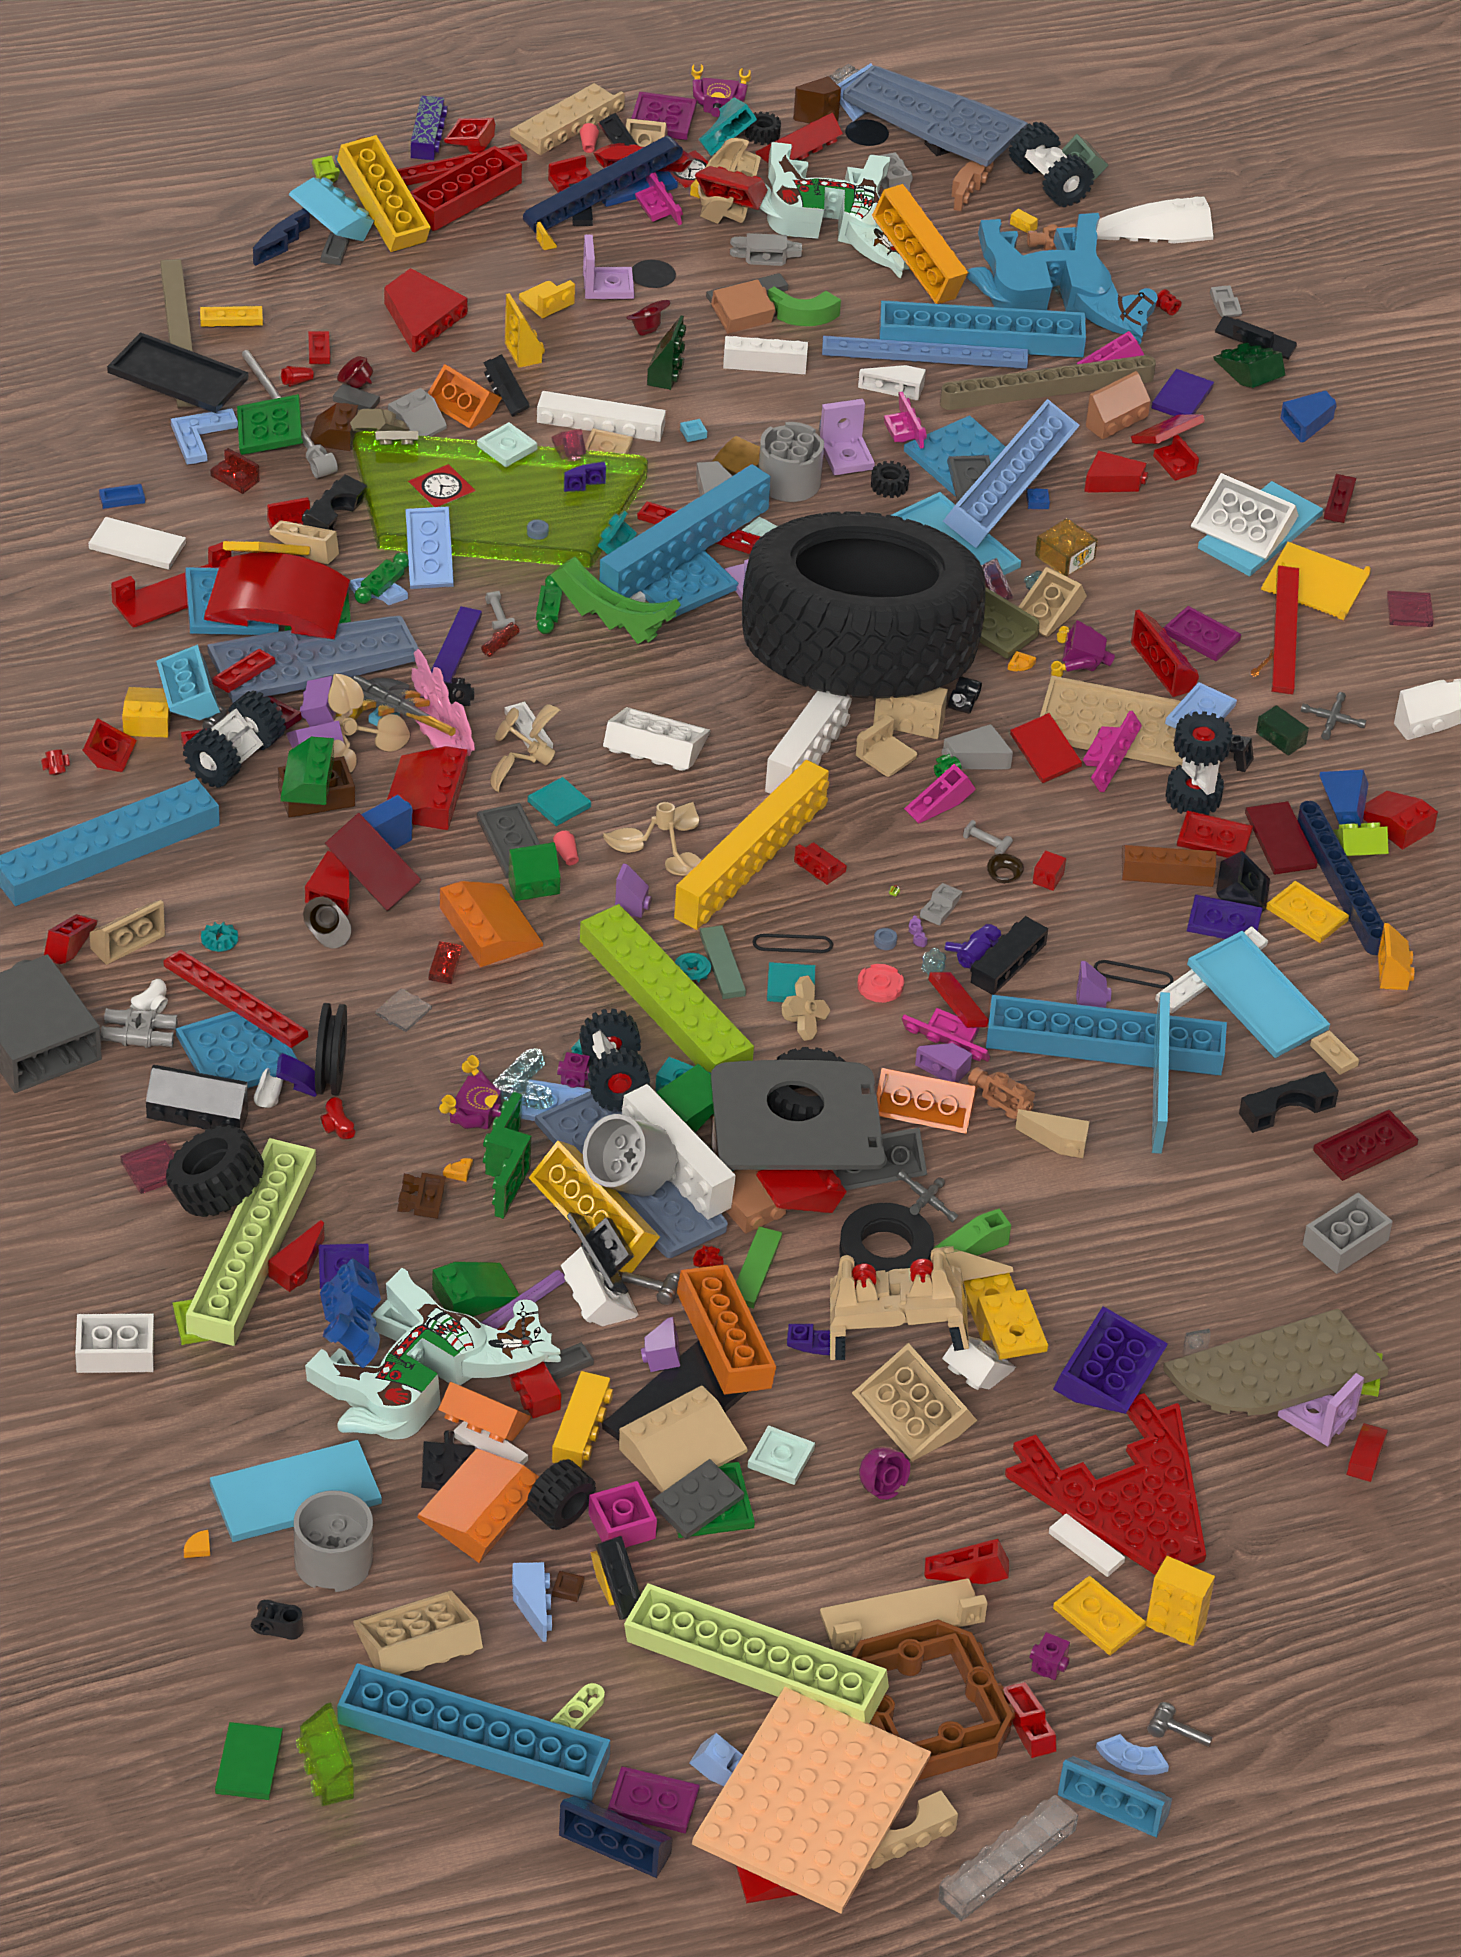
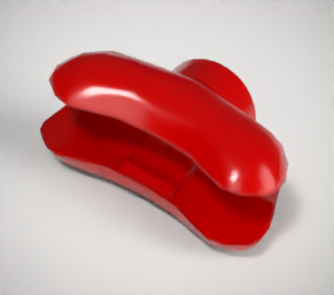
[320,1097,356,1139]

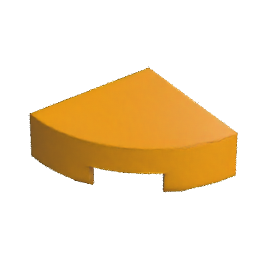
[1008,651,1036,671]
[443,1158,473,1182]
[184,1530,210,1558]

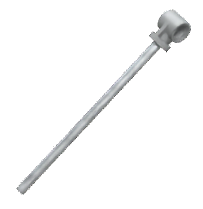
[242,350,338,479]

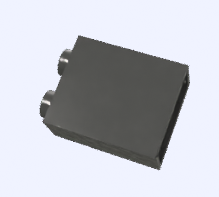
[0,954,102,1093]

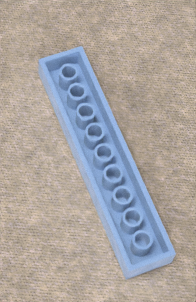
[943,399,1080,548]

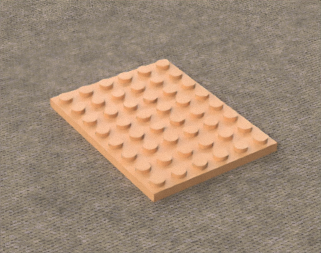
[692,1687,931,1914]

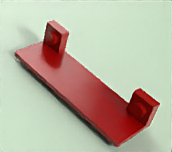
[111,542,232,628]

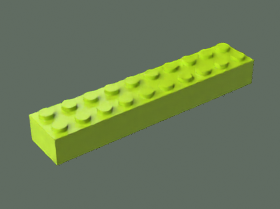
[580,904,754,1073]

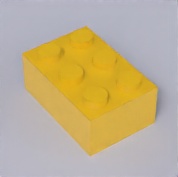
[1146,1556,1215,1646]

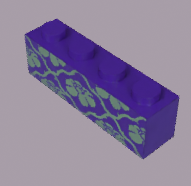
[410,95,448,160]

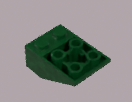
[647,315,686,390]
[1213,343,1286,388]

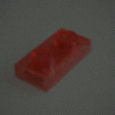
[429,941,462,984]

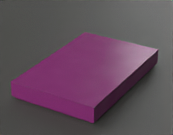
[1163,606,1241,661]
[607,1766,700,1834]

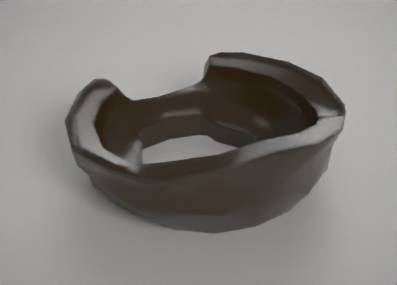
[987,854,1024,884]

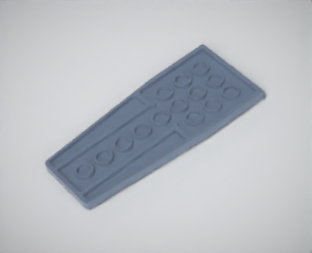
[843,65,1028,167]
[207,616,419,703]
[535,1091,728,1258]

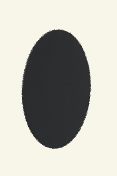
[845,119,889,146]
[632,260,676,288]

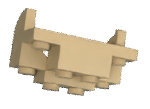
[698,138,761,224]

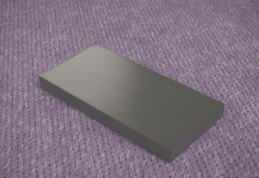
[477,803,540,879]

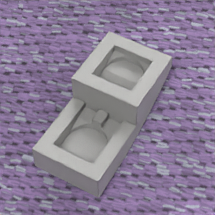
[1210,285,1242,317]
[920,883,963,926]

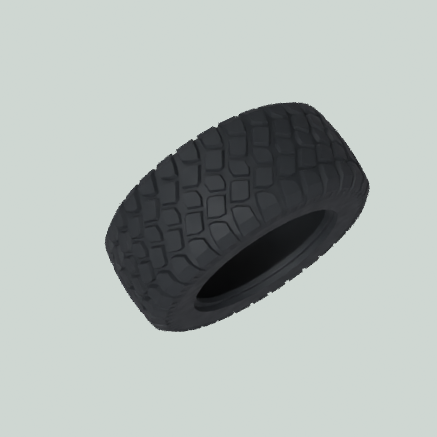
[742,511,986,699]

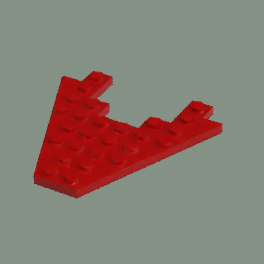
[1005,1393,1206,1575]

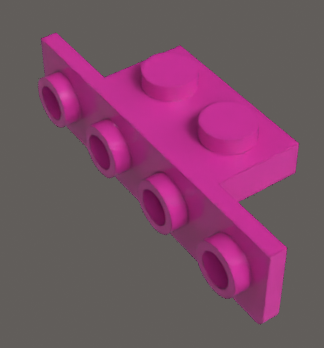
[635,172,683,226]
[884,391,927,449]
[1083,711,1142,792]
[902,1008,990,1062]

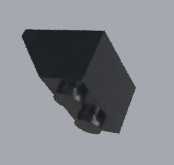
[1216,851,1270,912]

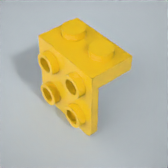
[519,280,575,318]

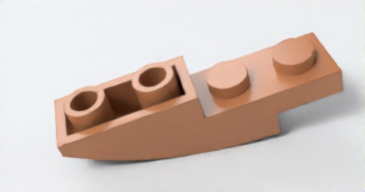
[951,160,994,211]

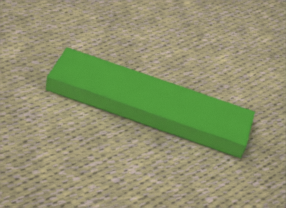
[736,1226,782,1309]

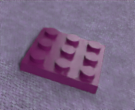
[631,91,697,140]

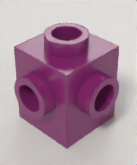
[557,1052,590,1088]
[1029,1632,1070,1680]

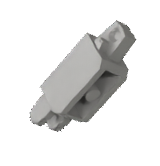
[730,233,802,266]

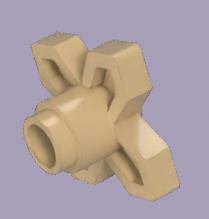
[782,976,830,1041]

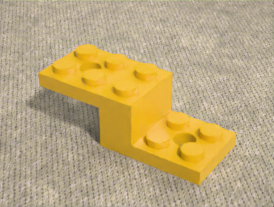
[964,1273,1048,1360]

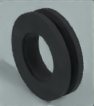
[315,1003,347,1096]
[839,1203,934,1272]

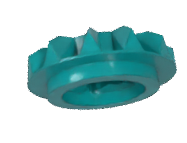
[201,922,238,952]
[675,953,711,983]

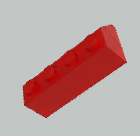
[755,112,843,163]
[1131,609,1199,697]

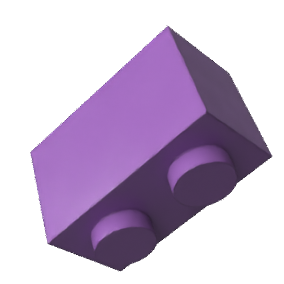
[300,676,336,727]

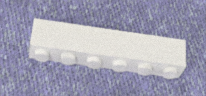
[537,391,666,442]

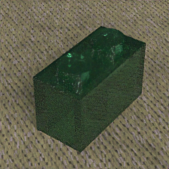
[1256,705,1309,756]

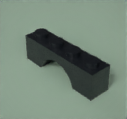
[301,474,367,531]
[1239,1071,1339,1133]

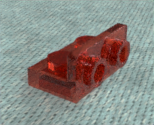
[210,448,260,494]

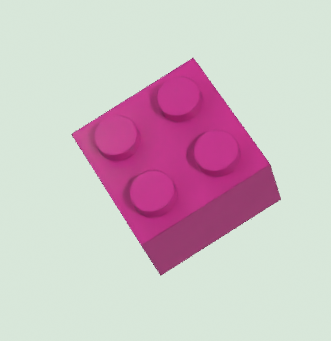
[588,1481,657,1548]

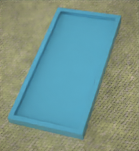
[1198,481,1323,577]
[892,492,1021,584]
[1187,931,1330,1058]
[1152,992,1170,1154]
[210,1440,382,1542]

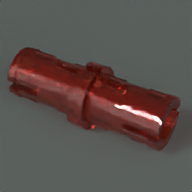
[481,622,520,657]

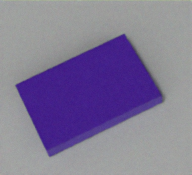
[1151,369,1214,416]
[1187,894,1263,939]

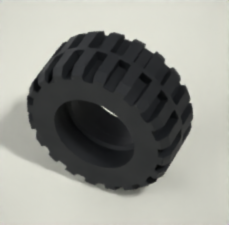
[767,1047,846,1121]
[166,1125,264,1217]

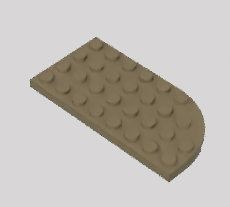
[1163,1308,1389,1416]

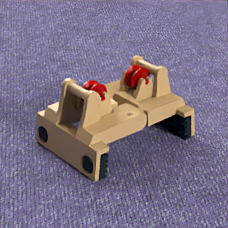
[830,1248,969,1360]

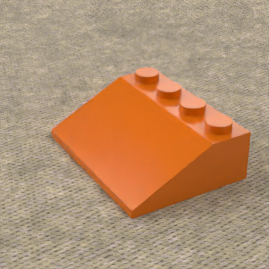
[440,881,543,968]
[417,1448,539,1563]

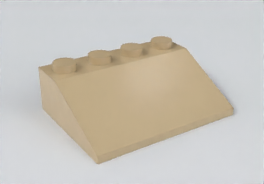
[852,1343,977,1461]
[619,1386,747,1493]
[353,1591,483,1676]

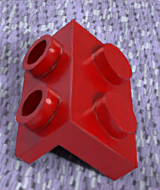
[267,497,310,528]

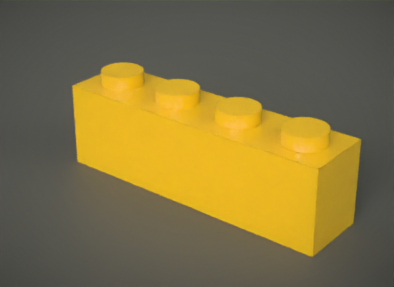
[552,1371,613,1469]

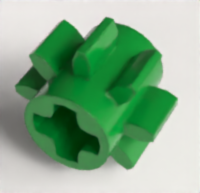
[934,754,962,778]

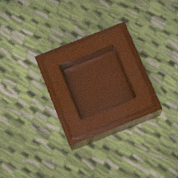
[552,1571,585,1602]

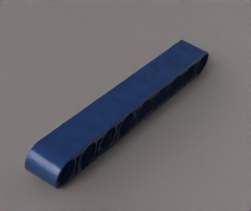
[523,136,683,233]
[1298,801,1384,955]

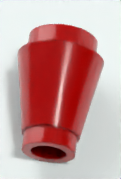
[281,366,314,387]

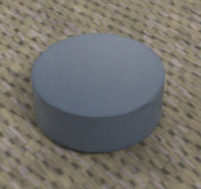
[527,520,549,540]
[874,928,897,950]

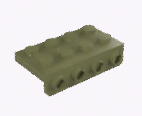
[980,588,1040,659]

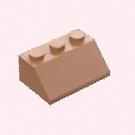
[1086,371,1150,440]

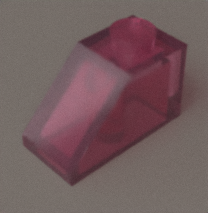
[551,429,587,462]

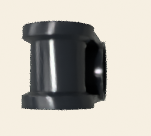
[250,1599,304,1640]

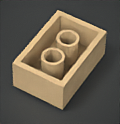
[873,687,948,739]

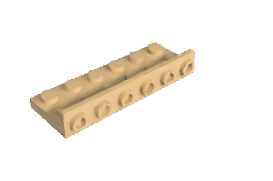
[510,83,625,155]

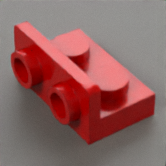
[548,155,592,193]
[1153,435,1199,481]
[794,842,847,885]

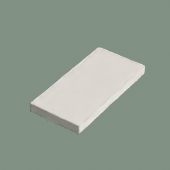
[88,517,186,570]

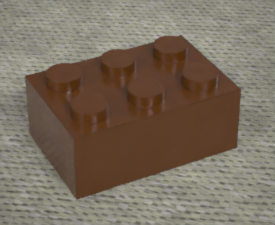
[278,756,355,818]

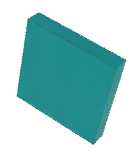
[527,777,591,826]
[767,962,816,1002]

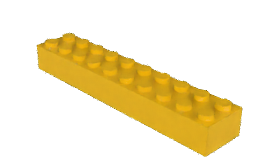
[674,759,829,930]

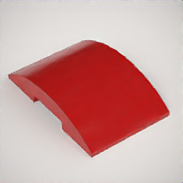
[204,552,350,640]

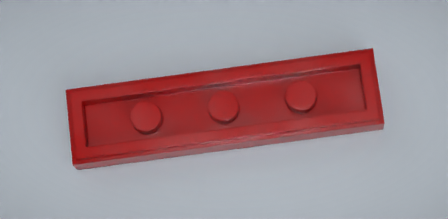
[928,972,989,1028]

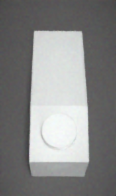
[858,365,926,400]

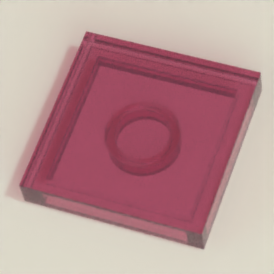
[1387,591,1434,627]
[120,1140,174,1194]

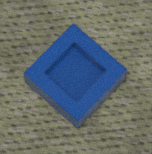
[1026,488,1050,509]

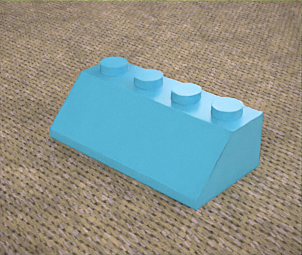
[289,177,374,241]
[156,644,220,721]

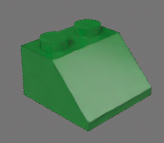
[508,842,561,901]

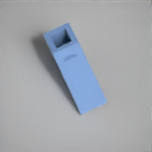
[512,1562,552,1642]
[689,1733,743,1786]

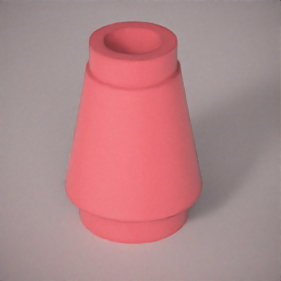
[580,123,599,153]
[553,831,579,866]

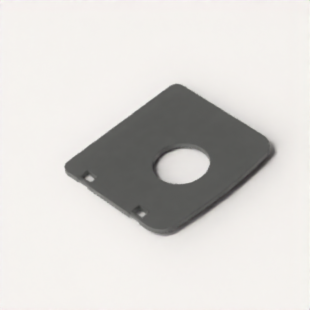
[711,1060,885,1170]

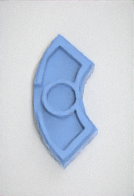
[349,577,408,605]
[1096,1734,1169,1775]

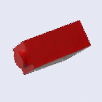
[1084,450,1148,493]
[305,851,350,916]

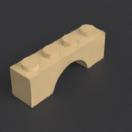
[866,1790,958,1870]

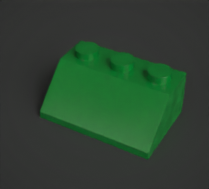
[280,736,334,805]

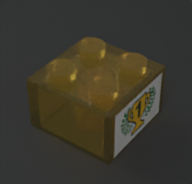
[1035,518,1098,577]

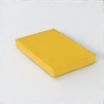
[1266,881,1349,943]
[1053,1575,1147,1656]

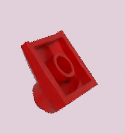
[443,118,496,153]

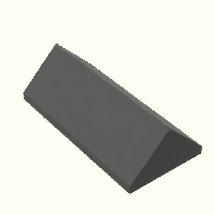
[833,1127,927,1190]

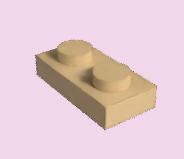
[1310,1030,1359,1075]

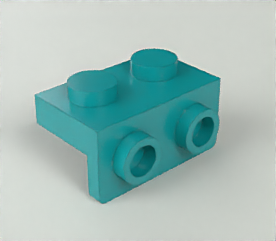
[598,511,637,555]

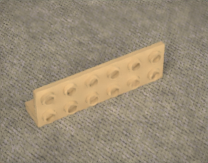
[820,1579,987,1652]

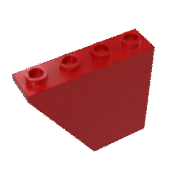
[384,268,468,353]

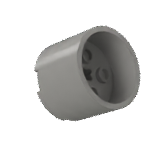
[759,422,824,502]
[583,1114,677,1197]
[294,1491,373,1592]

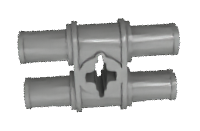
[100,1007,178,1049]

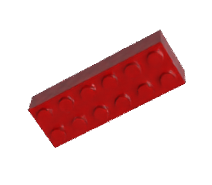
[410,146,522,231]

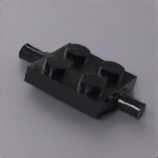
[421,1430,475,1491]

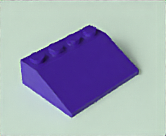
[1053,1306,1168,1414]

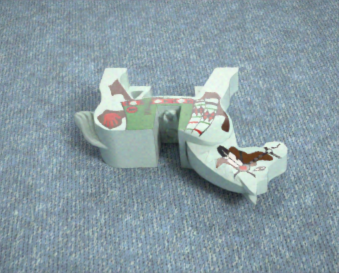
[760,142,910,278]
[305,1268,561,1439]

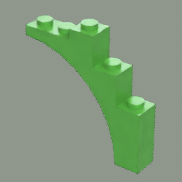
[551,557,681,644]

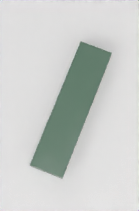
[700,925,746,999]

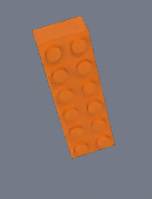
[676,1265,776,1395]

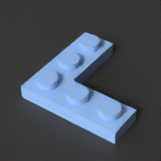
[171,408,238,465]

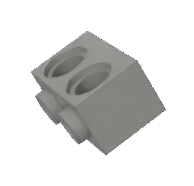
[879,152,913,191]

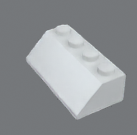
[723,336,808,374]

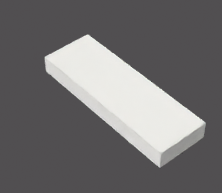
[505,702,553,749]
[453,1421,528,1465]
[1049,1514,1125,1577]

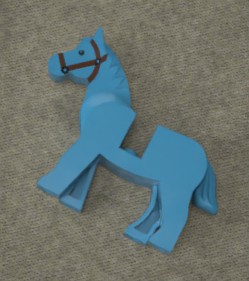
[966,213,1157,344]

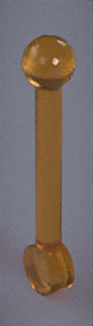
[1251,649,1273,677]

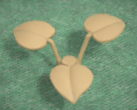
[328,674,410,774]
[491,704,561,792]
[603,802,701,876]

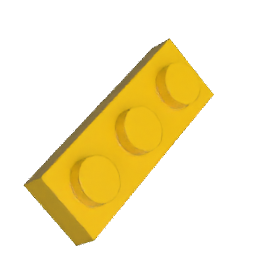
[200,306,263,327]

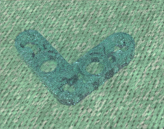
[493,1048,554,1110]

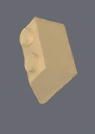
[626,118,668,147]

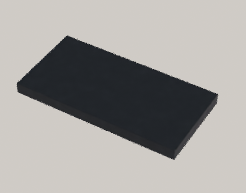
[107,332,248,413]
[602,1340,748,1441]

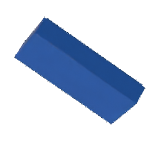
[99,484,145,509]

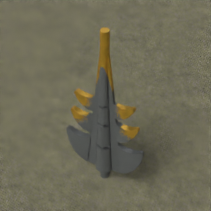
[350,675,456,736]

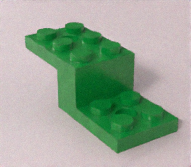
[483,1092,532,1219]

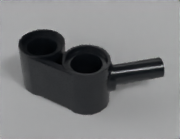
[948,676,982,714]

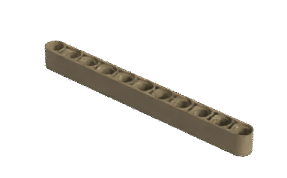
[160,259,197,408]
[940,355,1156,410]

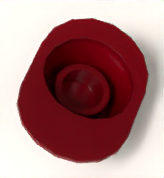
[626,300,670,336]
[337,356,373,389]

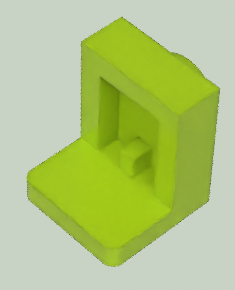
[312,156,340,182]

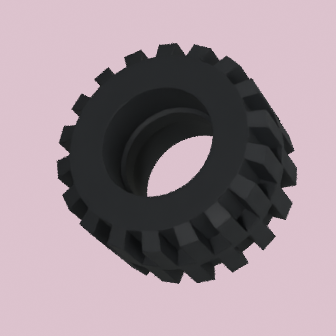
[527,1459,596,1530]

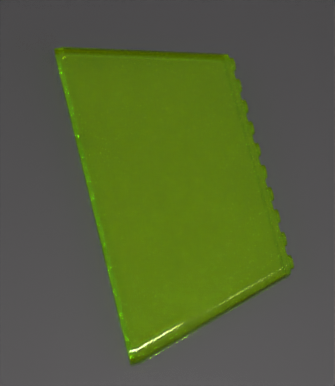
[353,431,648,568]

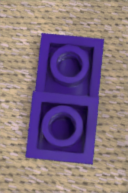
[564,462,606,492]
[276,1053,317,1097]
[787,1324,830,1356]

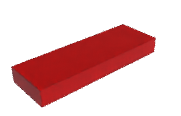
[212,649,275,693]

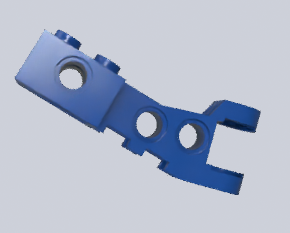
[320,1258,381,1368]

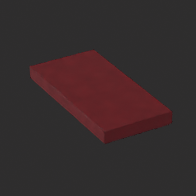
[1245,801,1318,875]
[325,813,421,911]
[1313,1109,1419,1181]

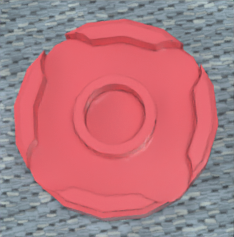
[857,964,904,1003]

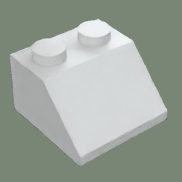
[942,1336,1016,1390]

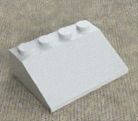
[1191,473,1298,560]
[603,707,710,771]

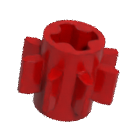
[41,749,70,775]
[693,1245,724,1268]

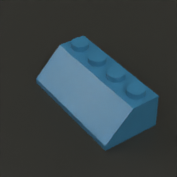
[1058,1756,1172,1838]

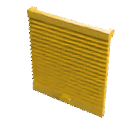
[1261,542,1371,620]

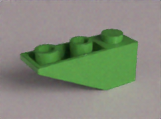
[933,1208,1011,1256]

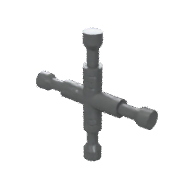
[1301,692,1367,740]
[896,1169,958,1223]

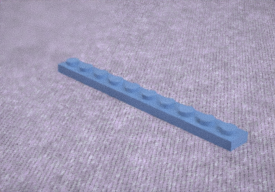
[822,336,1028,369]

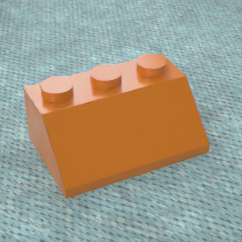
[428,364,502,429]
[438,1382,531,1443]

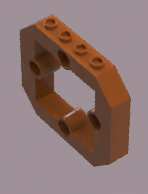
[851,1619,1015,1781]

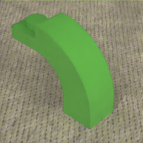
[768,286,841,326]

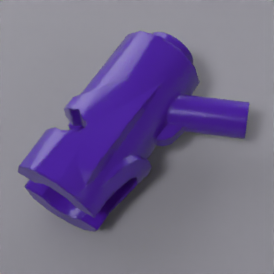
[945,924,1001,969]

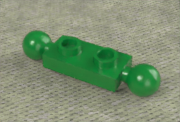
[354,552,409,604]
[536,574,563,634]

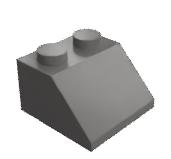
[388,388,447,445]

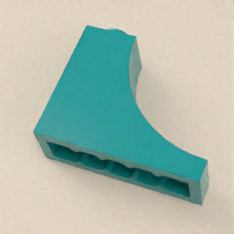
[698,98,757,156]

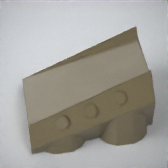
[350,409,410,434]

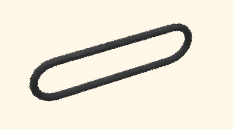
[752,934,833,953]
[1094,960,1174,989]

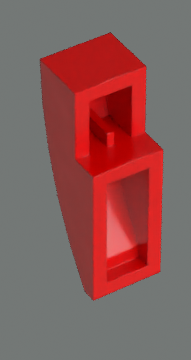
[1346,1423,1388,1482]
[1003,1682,1056,1758]

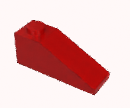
[44,914,98,964]
[268,1220,324,1292]
[924,1539,1009,1584]

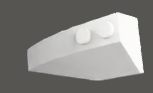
[1096,197,1213,243]
[1394,679,1461,740]

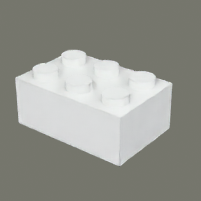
[75,1314,154,1373]

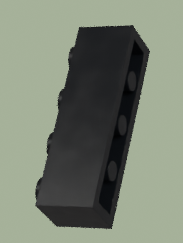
[970,916,1048,995]

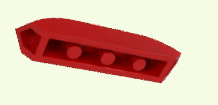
[593,143,694,172]

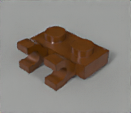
[397,1173,446,1219]

